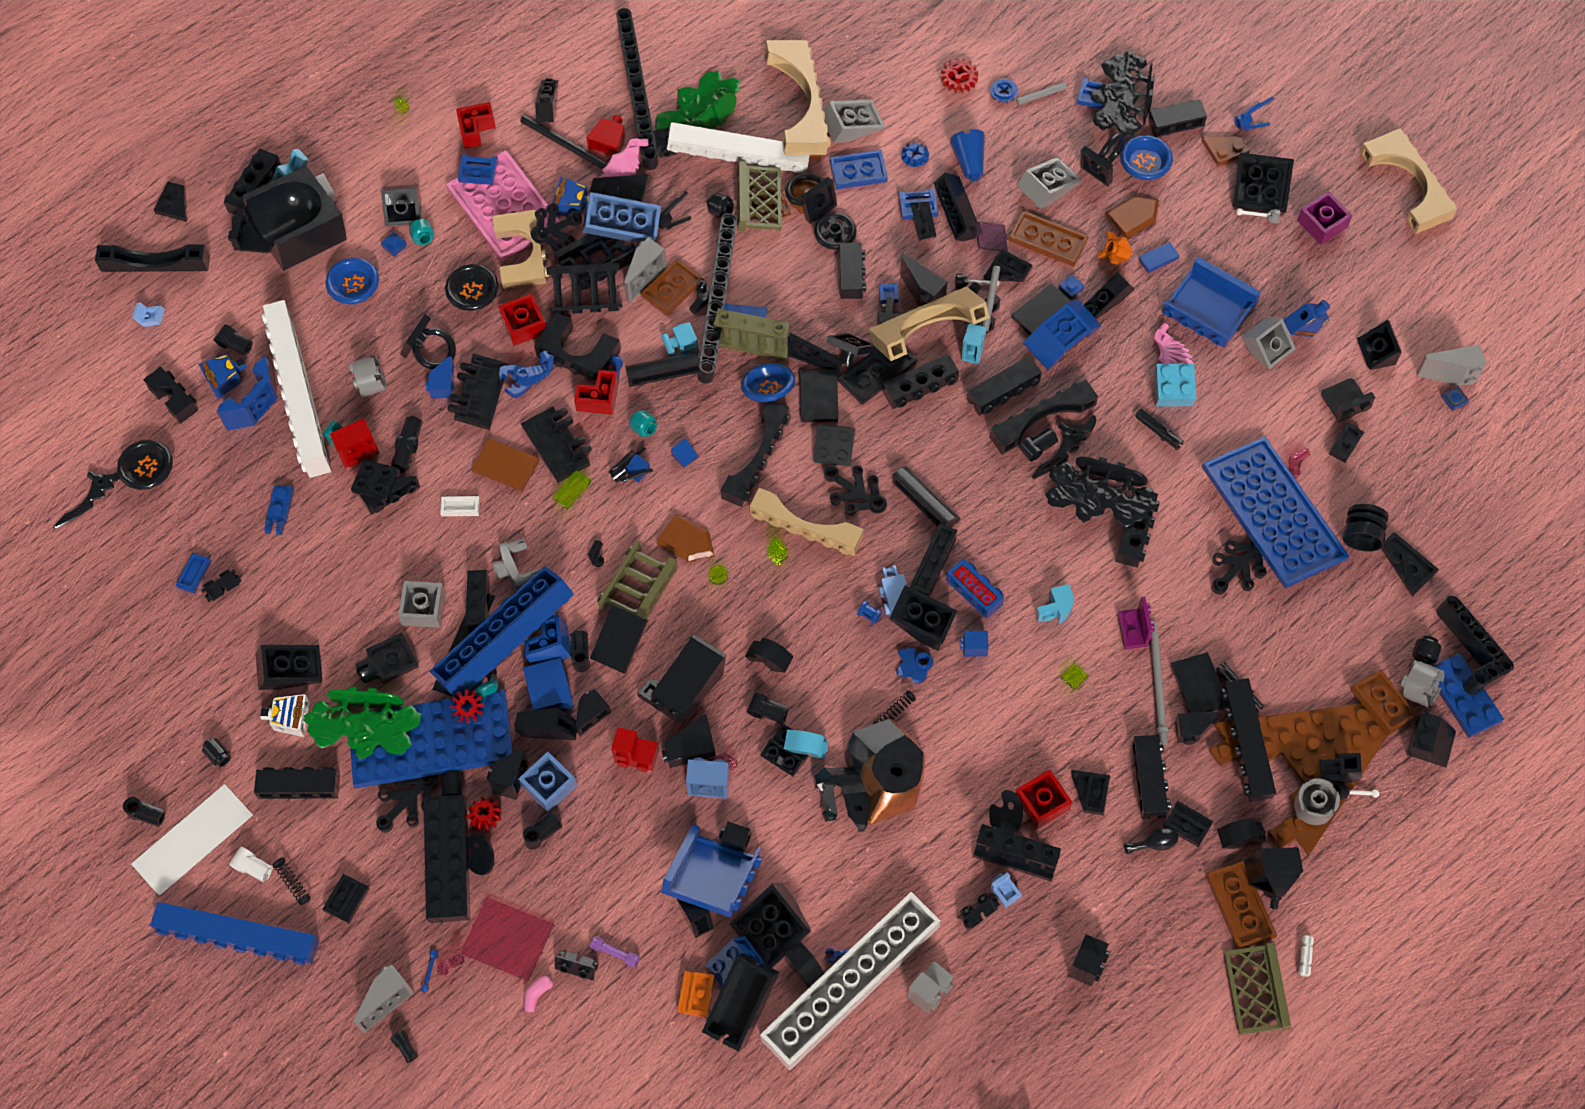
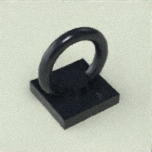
[1080,133,1125,187]
[785,173,838,224]
[400,315,456,370]

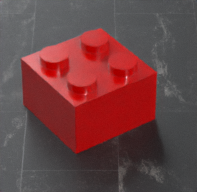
[498,293,546,346]
[329,418,379,469]
[1015,769,1073,830]

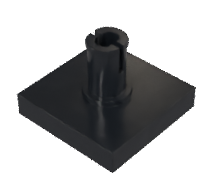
[826,332,876,367]

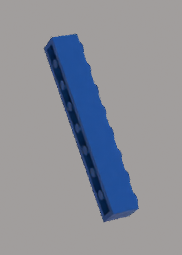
[150,902,319,966]

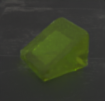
[766,537,788,565]

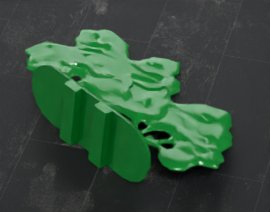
[655,71,741,131]
[304,687,422,760]

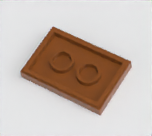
[640,258,704,316]
[472,438,539,492]
[1350,669,1419,735]

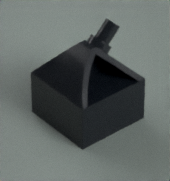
[1244,847,1303,909]

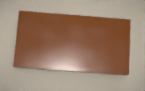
[1008,210,1089,267]
[1205,860,1277,949]

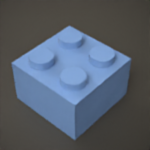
[518,752,578,813]
[686,758,730,799]

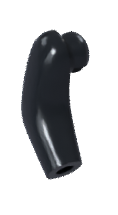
[689,280,709,315]

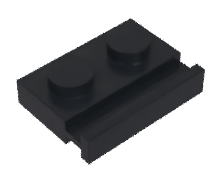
[1163,801,1214,847]
[322,874,370,924]

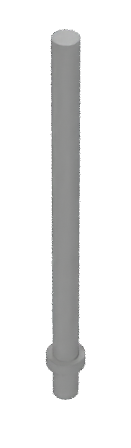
[1151,622,1169,745]

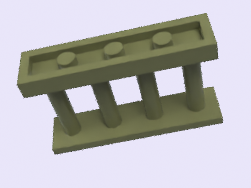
[714,308,790,361]
[597,541,678,619]

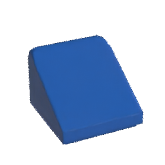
[671,439,698,468]
[626,454,650,483]

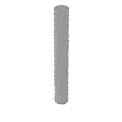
[1016,83,1066,105]

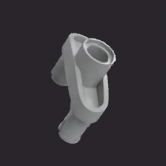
[493,538,538,590]

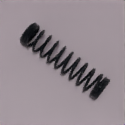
[872,690,916,725]
[272,858,311,905]

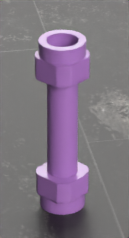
[590,936,640,968]

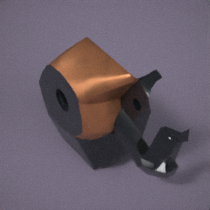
[813,719,926,832]

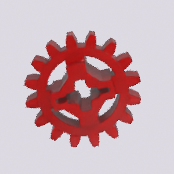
[941,58,978,93]

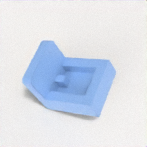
[132,303,165,327]
[991,872,1022,909]

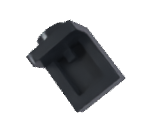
[653,127,676,158]

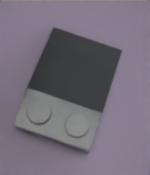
[900,253,948,307]
[889,585,957,651]
[255,645,323,690]

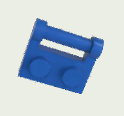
[1076,77,1104,109]
[458,154,498,185]
[898,188,938,220]

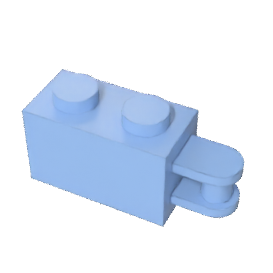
[878,565,907,617]

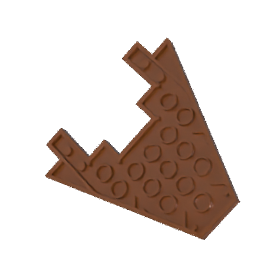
[1209,703,1388,855]

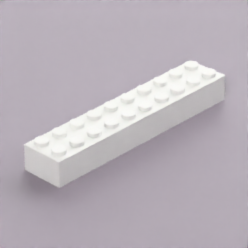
[262,300,332,478]
[760,892,941,1071]

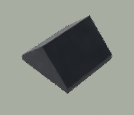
[1357,320,1402,370]

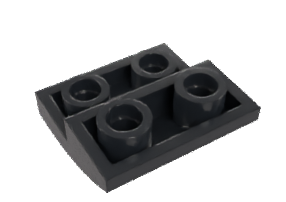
[760,723,810,777]

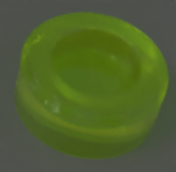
[393,96,409,114]
[709,565,728,585]

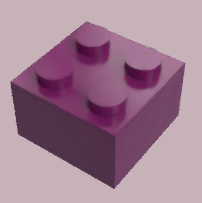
[1297,191,1353,245]

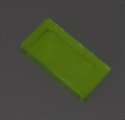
[553,470,591,510]

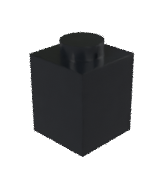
[719,821,751,852]

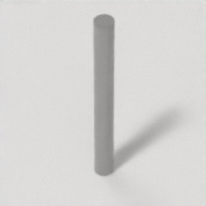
[982,266,1000,332]

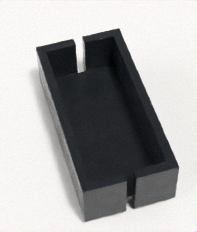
[702,953,780,1052]

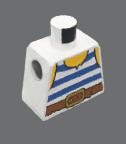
[260,695,310,737]

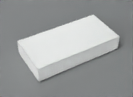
[440,496,480,516]

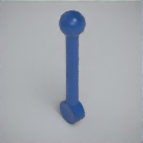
[421,950,438,992]

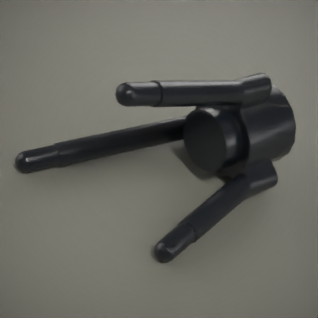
[658,191,691,230]
[609,447,653,484]

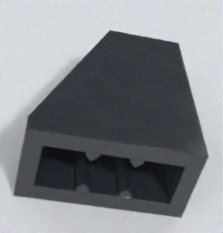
[514,708,577,740]
[662,714,716,768]

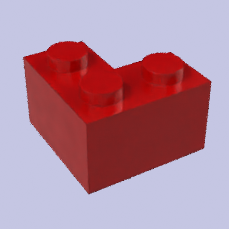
[456,102,496,149]
[574,370,619,415]
[611,727,659,772]

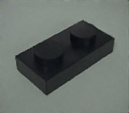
[1329,423,1364,463]

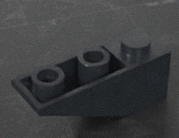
[535,78,559,122]
[1083,272,1134,319]
[359,476,420,515]

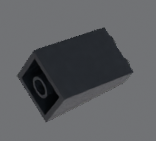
[650,635,726,724]

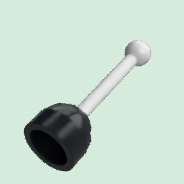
[955,274,999,288]
[1333,783,1379,800]

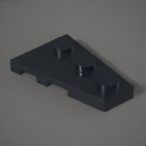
[589,174,650,202]
[787,332,842,374]
[1382,532,1439,597]

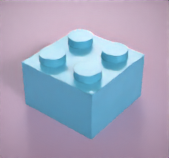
[1154,363,1196,407]

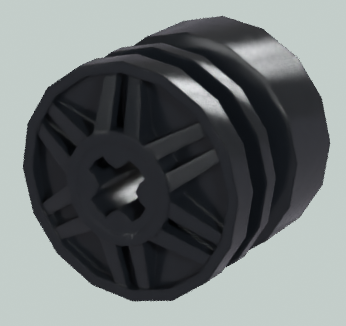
[1343,504,1389,552]

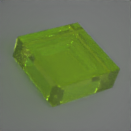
[1060,663,1089,691]

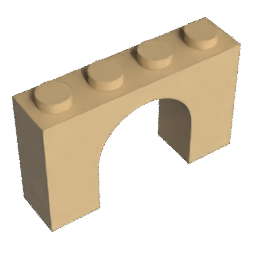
[492,210,549,290]

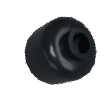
[707,193,734,218]
[1412,636,1441,665]

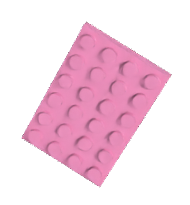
[446,150,560,261]

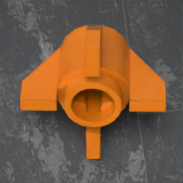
[1097,231,1132,265]

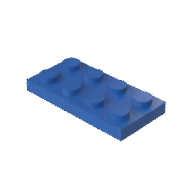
[1433,653,1504,738]

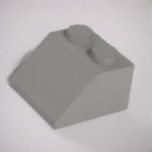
[1242,316,1296,370]

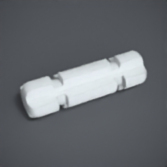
[1298,935,1314,977]

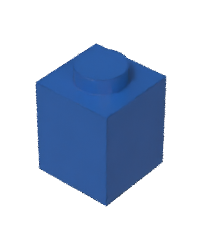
[960,631,989,657]

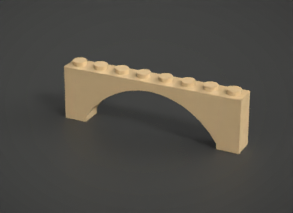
[764,40,831,155]

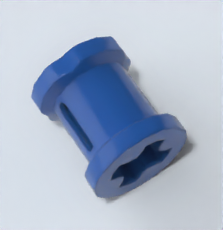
[857,600,882,625]

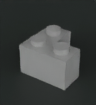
[908,961,954,1014]

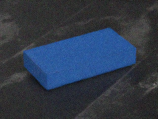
[1139,242,1180,273]
[176,553,211,594]

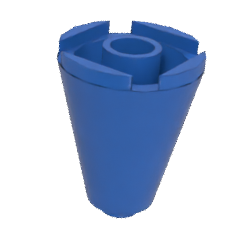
[950,129,985,181]

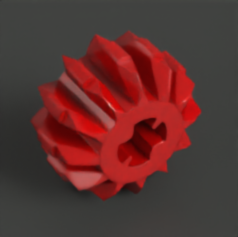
[450,689,485,723]
[467,796,502,831]

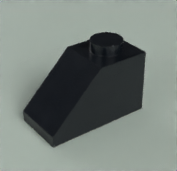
[575,689,611,736]
[1175,712,1218,745]
[785,941,825,988]

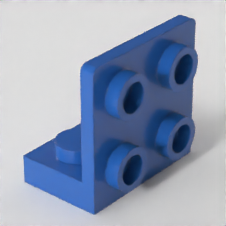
[706,936,765,987]

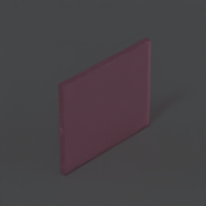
[461,897,554,981]

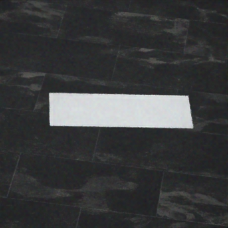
[131,784,253,896]

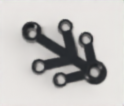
[531,203,583,252]
[824,465,887,516]
[1211,540,1267,595]
[376,775,438,833]

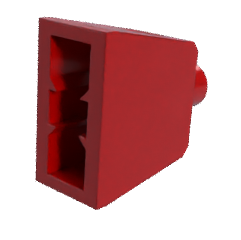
[586,115,626,156]

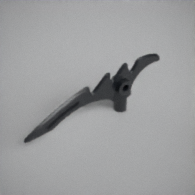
[1032,415,1096,479]
[53,471,120,529]

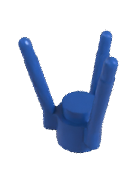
[1234,96,1274,131]

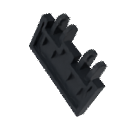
[447,353,509,430]
[521,407,592,483]

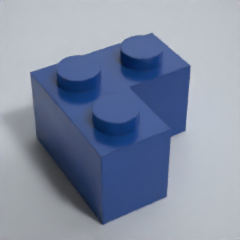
[524,614,571,665]

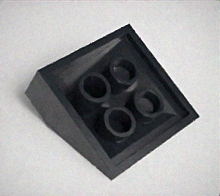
[1232,153,1294,213]
[730,882,811,968]

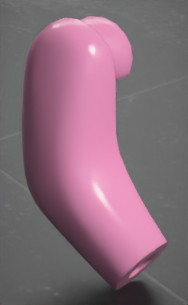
[524,976,553,1012]

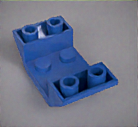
[1023,299,1102,370]
[216,356,278,430]

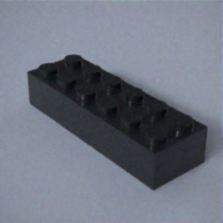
[424,795,470,923]

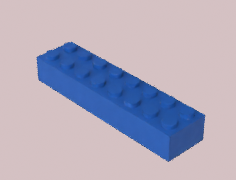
[429,566,574,700]

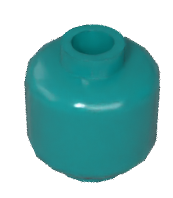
[409,219,435,246]
[629,410,657,437]

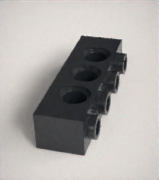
[224,148,281,215]
[882,354,959,409]
[1115,488,1160,568]

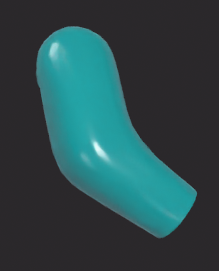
[474,674,498,702]

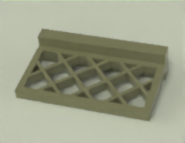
[737,161,782,231]
[1225,942,1291,1035]

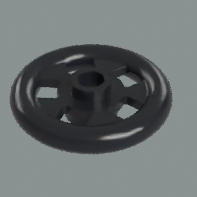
[814,212,857,250]

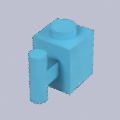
[661,322,698,355]

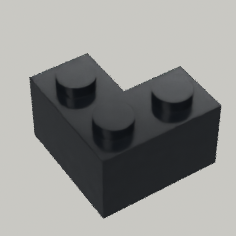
[1068,934,1110,987]

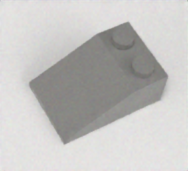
[823,100,885,143]
[1017,157,1082,209]
[624,237,667,303]
[1416,345,1486,385]
[353,964,414,1034]

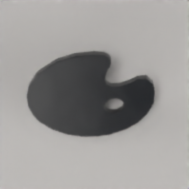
[989,790,1023,834]
[468,834,495,876]

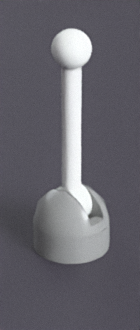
[1236,208,1280,224]

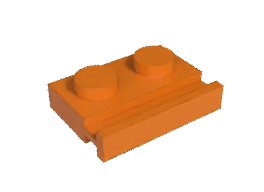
[677,971,715,1018]

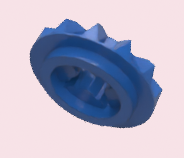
[990,79,1018,103]
[901,142,929,167]

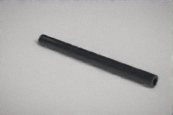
[520,115,608,170]

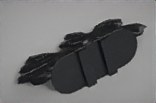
[1089,51,1155,136]
[1045,456,1158,527]

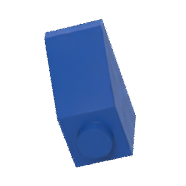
[425,357,455,398]

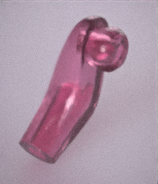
[1287,448,1310,478]

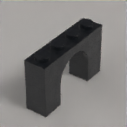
[534,312,621,382]

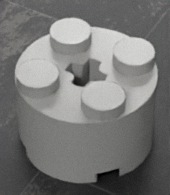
[349,355,387,398]
[1401,660,1444,707]
[1294,778,1340,825]

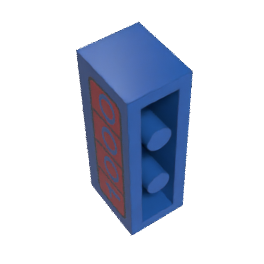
[946,558,1004,619]

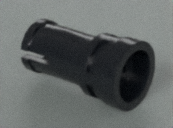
[390,1030,418,1063]

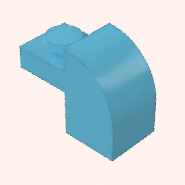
[273,149,309,181]
[1036,584,1074,624]
[784,729,828,759]

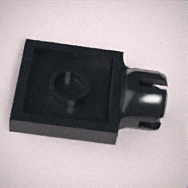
[355,633,419,684]

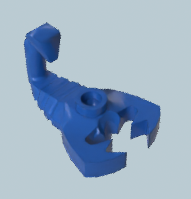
[499,351,554,399]

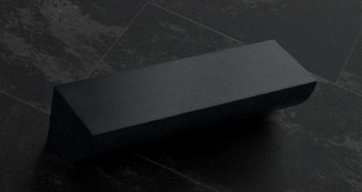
[934,172,982,241]
[625,351,700,387]
[892,466,960,527]

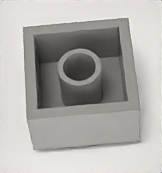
[398,581,446,628]

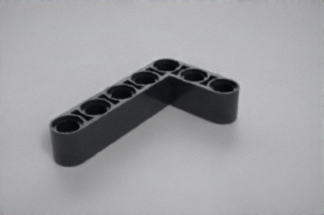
[1436,596,1514,696]

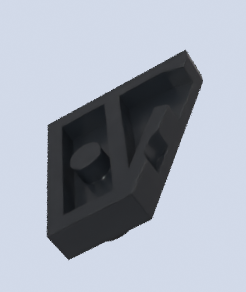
[153,182,187,222]

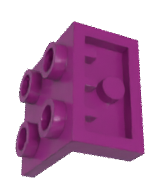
[1117,596,1155,650]

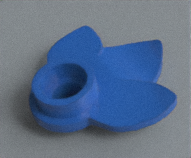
[896,648,933,684]

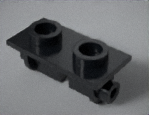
[911,201,937,241]
[201,569,242,602]
[957,893,1000,930]
[555,950,599,981]

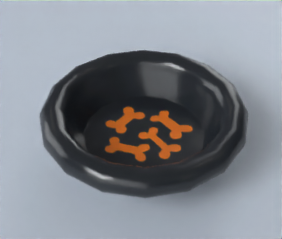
[445,264,499,311]
[117,440,173,490]

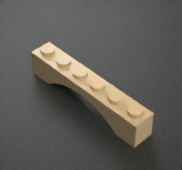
[750,488,864,556]

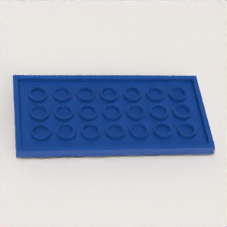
[1202,437,1350,589]
[350,689,513,789]

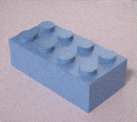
[582,192,661,243]

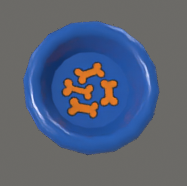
[1120,135,1173,180]
[325,258,379,305]
[741,363,795,402]

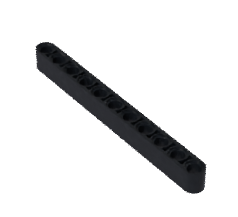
[616,8,658,170]
[697,214,737,383]

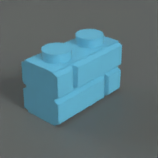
[961,323,986,364]

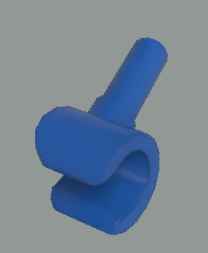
[611,355,623,381]
[825,948,851,963]

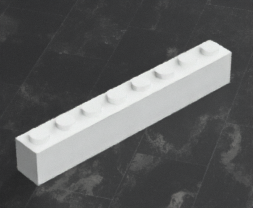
[667,122,809,173]

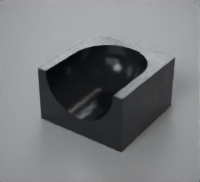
[242,165,347,271]

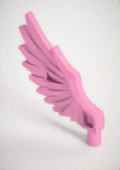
[589,138,649,189]
[1153,323,1193,364]

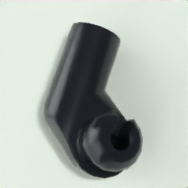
[588,540,605,567]

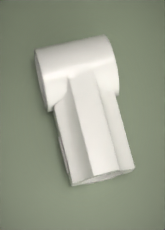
[229,847,273,883]

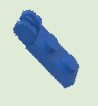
[264,485,294,535]

